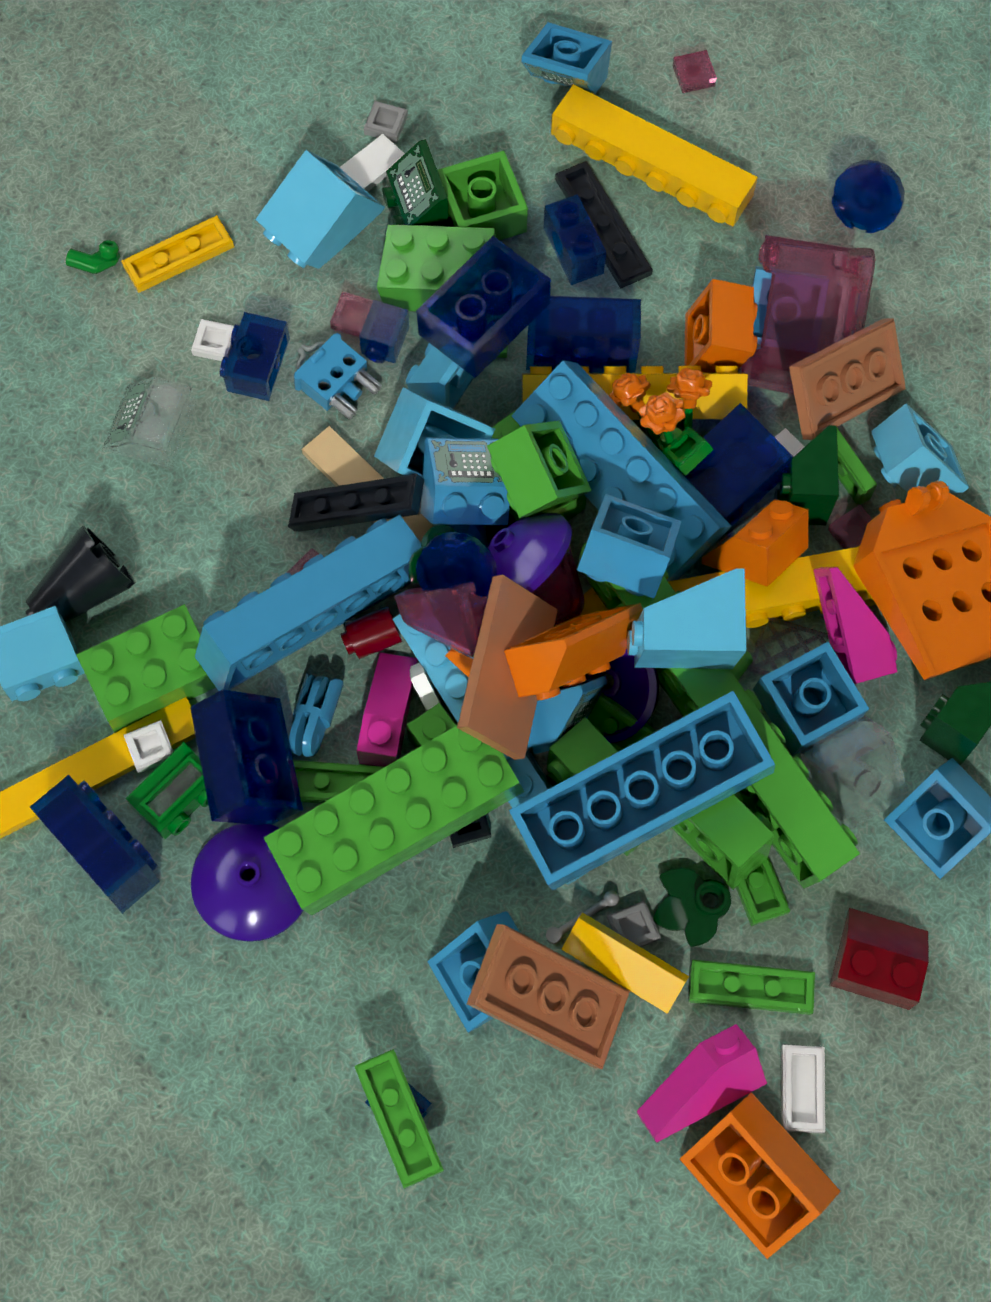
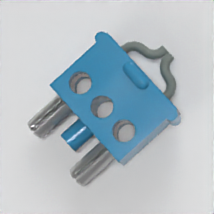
[294,333,382,419]

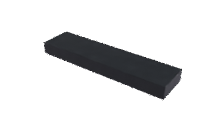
[555,161,653,289]
[288,474,424,532]

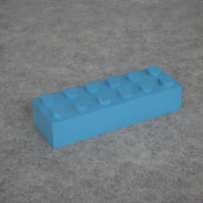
[511,360,732,582]
[195,515,421,695]
[509,691,775,890]

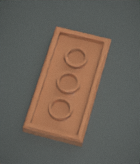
[789,318,906,440]
[457,575,558,760]
[466,924,630,1069]

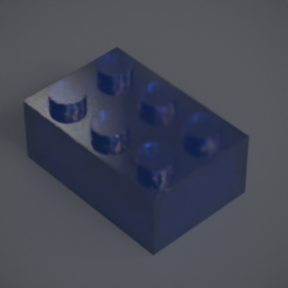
[416,236,551,378]
[526,295,641,373]
[681,403,793,526]
[190,689,303,825]
[30,775,160,914]

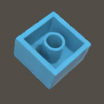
[752,642,869,756]

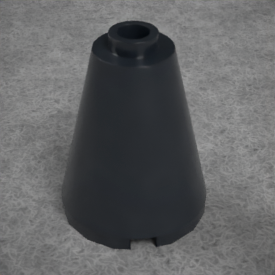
[25,526,136,622]

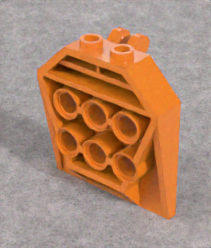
[853,481,991,680]

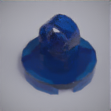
[832,160,905,233]
[416,532,497,611]

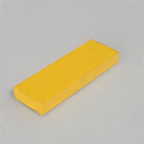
[121,215,234,293]
[561,912,689,1014]

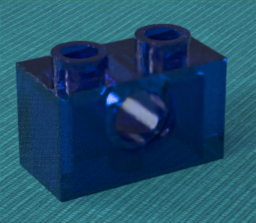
[543,194,606,285]
[220,312,290,401]

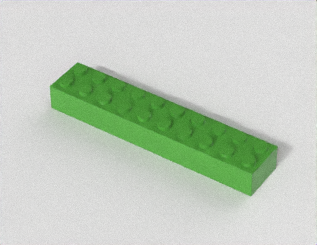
[577,542,860,889]

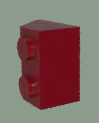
[829,908,929,1010]

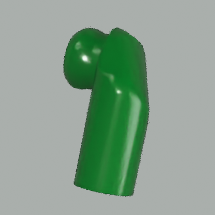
[66,240,120,274]

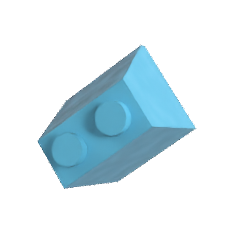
[255,150,385,269]
[374,387,495,478]
[627,568,746,669]

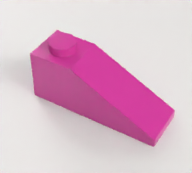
[813,567,898,684]
[357,653,418,767]
[637,1024,767,1143]

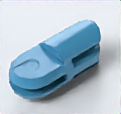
[289,673,343,757]

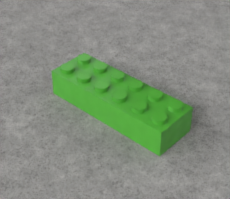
[264,725,524,915]

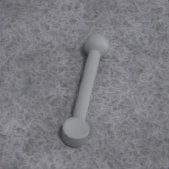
[546,891,619,944]

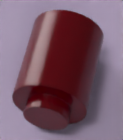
[341,606,403,659]

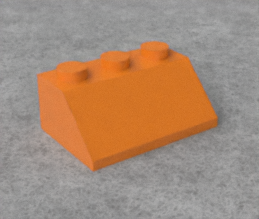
[504,603,643,700]
[680,1092,841,1259]

